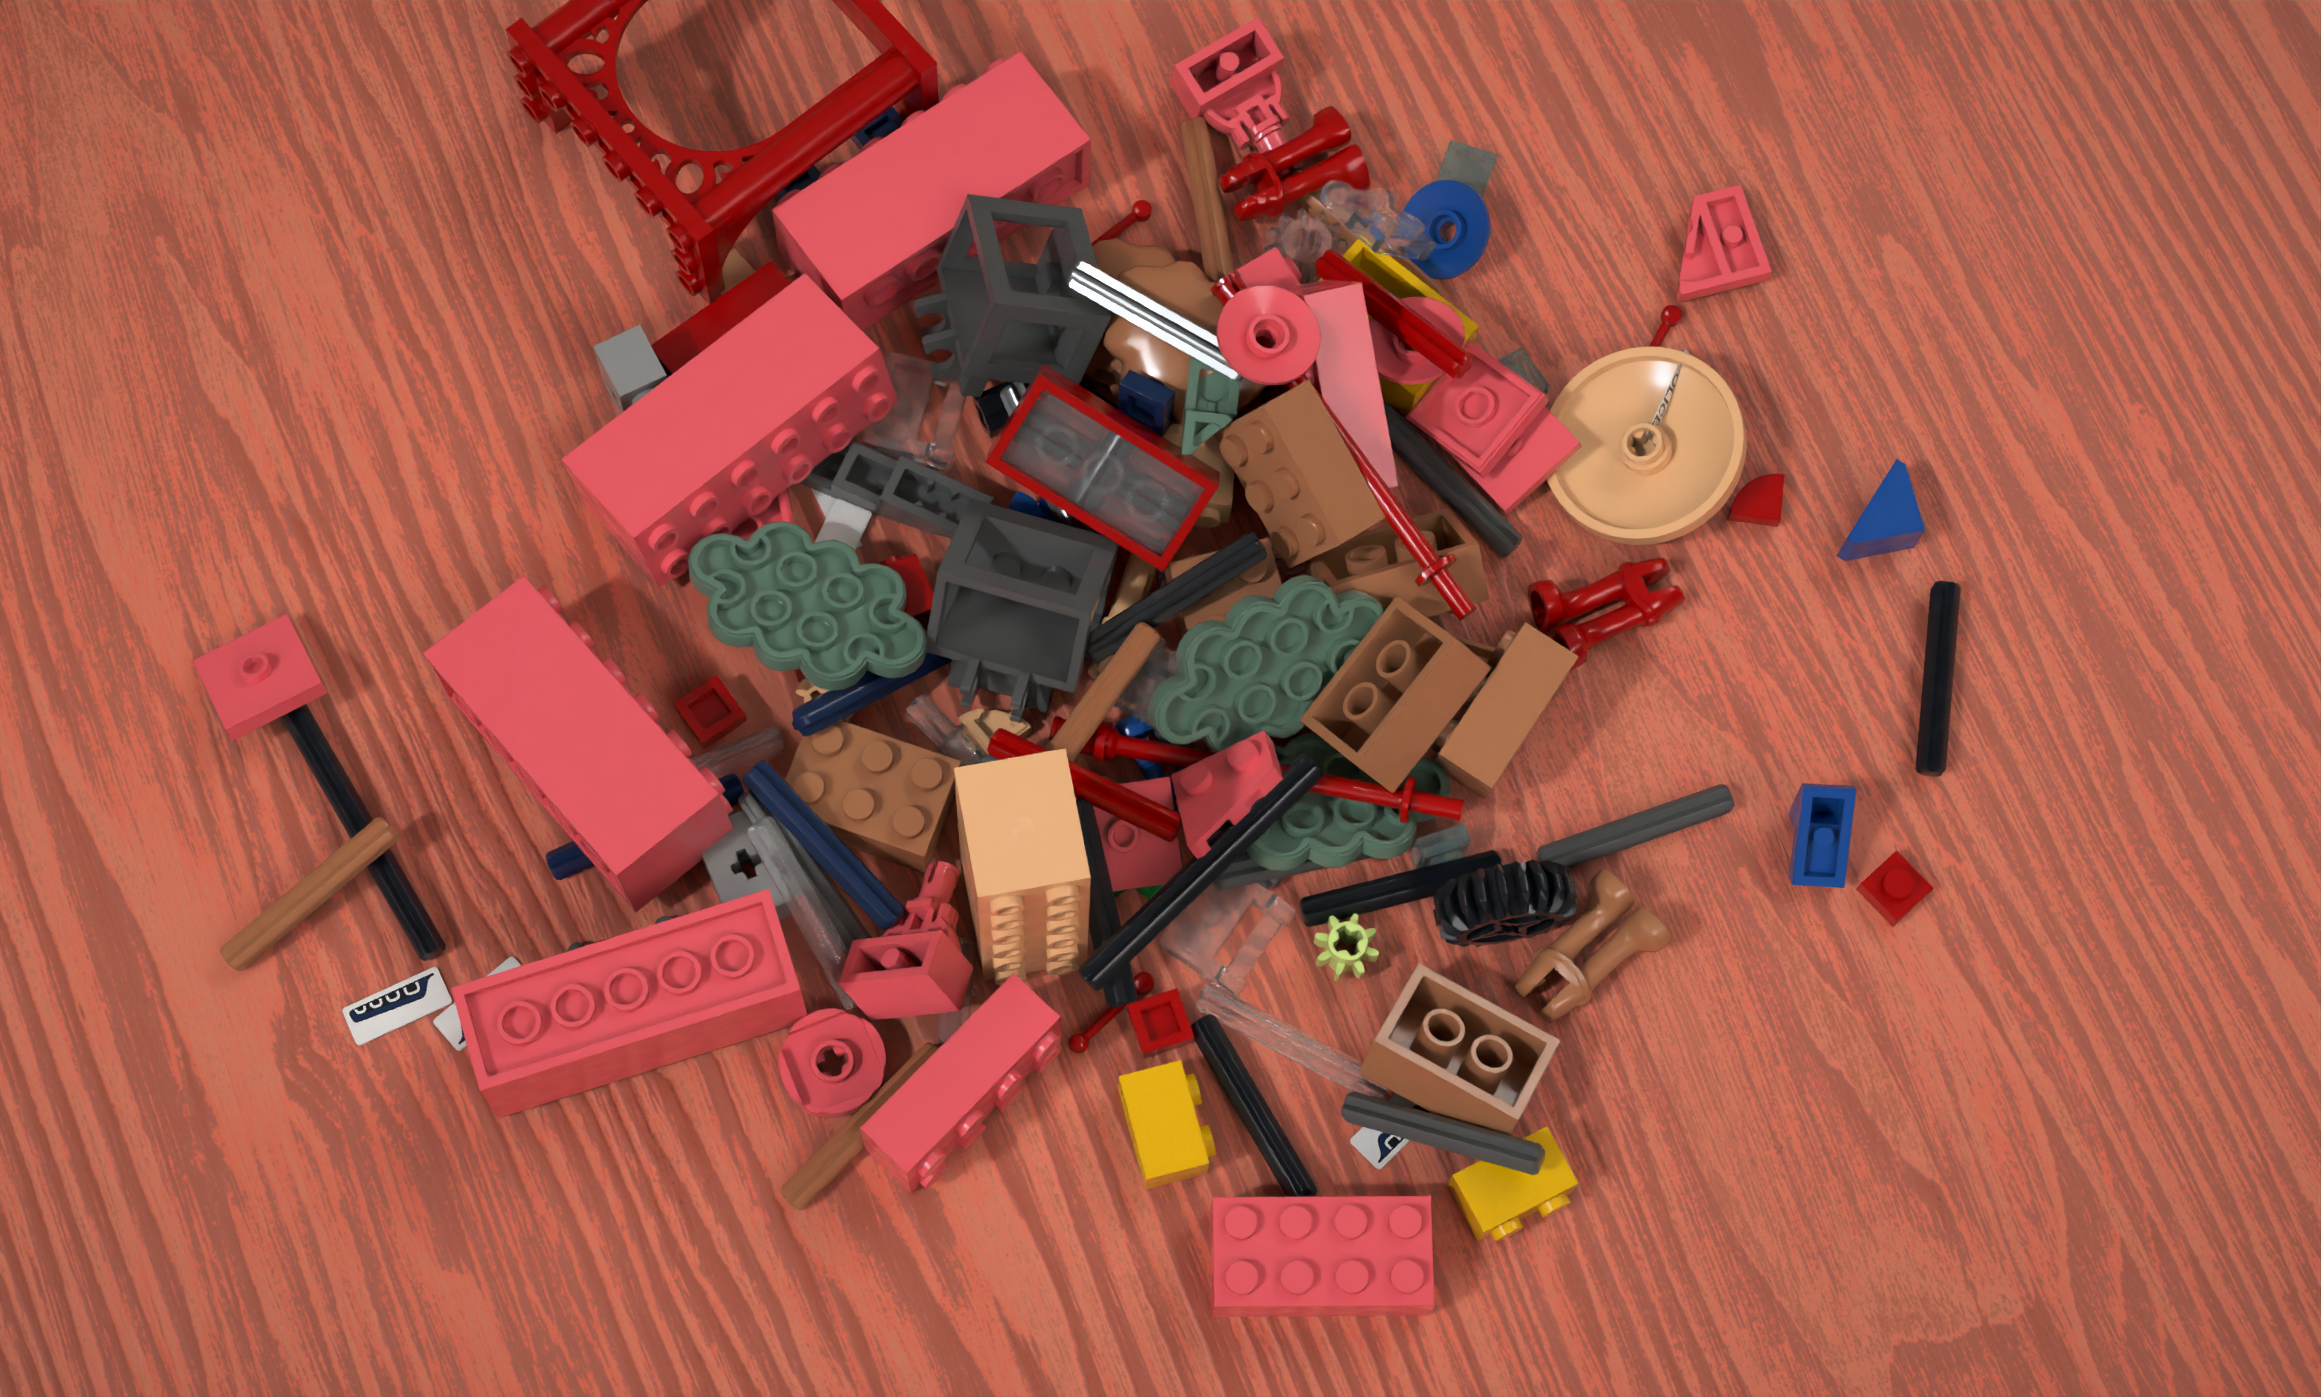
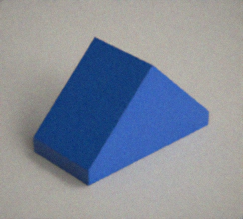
[1837,459,1925,561]

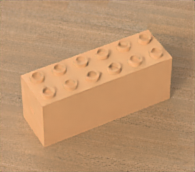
[954,748,1091,985]

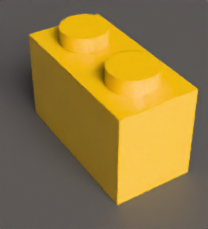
[1118,1060,1216,1190]
[1447,1126,1579,1242]

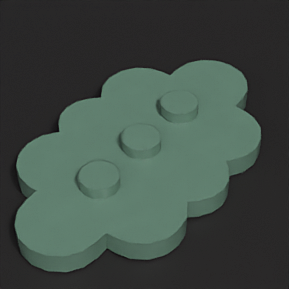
[688,521,927,691]
[1148,575,1385,753]
[1209,733,1451,871]

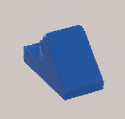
[1789,783,1856,888]

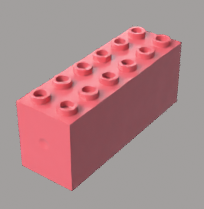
[772,51,1091,331]
[561,273,899,588]
[423,576,733,913]
[451,889,807,1118]

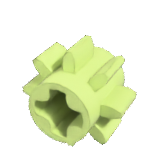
[1313,913,1379,981]

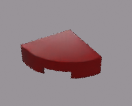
[1727,473,1785,527]

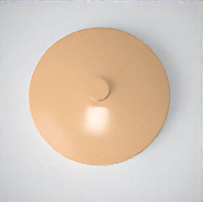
[1547,346,1747,545]

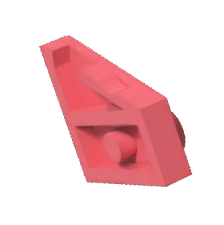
[1676,185,1772,303]
[1171,730,1283,859]

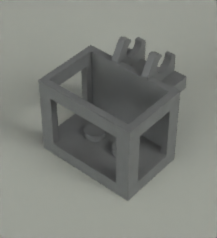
[913,194,1112,397]
[926,498,1119,723]

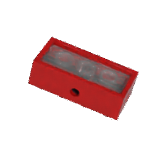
[985,363,1220,572]

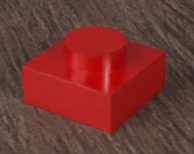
[673,675,747,749]
[1856,850,1934,927]
[1126,988,1195,1059]

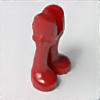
[1219,106,1370,221]
[1528,558,1685,671]

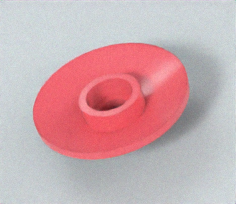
[1216,285,1321,385]
[1369,297,1465,385]

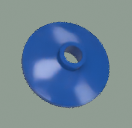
[1398,180,1491,280]

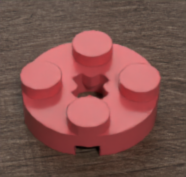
[778,1008,887,1118]

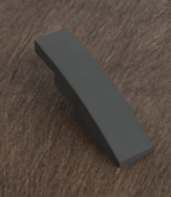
[800,441,994,539]

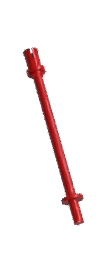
[1211,271,1477,621]
[1049,716,1465,824]

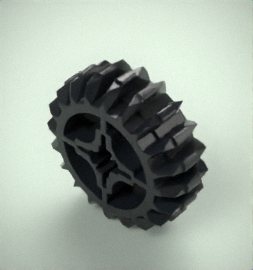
[1433,859,1577,947]

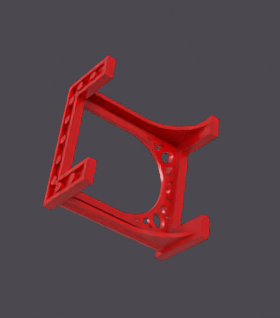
[506,0,939,304]

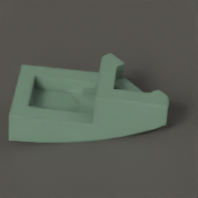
[1180,357,1240,455]

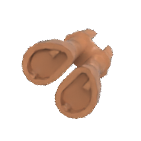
[1515,869,1672,1023]

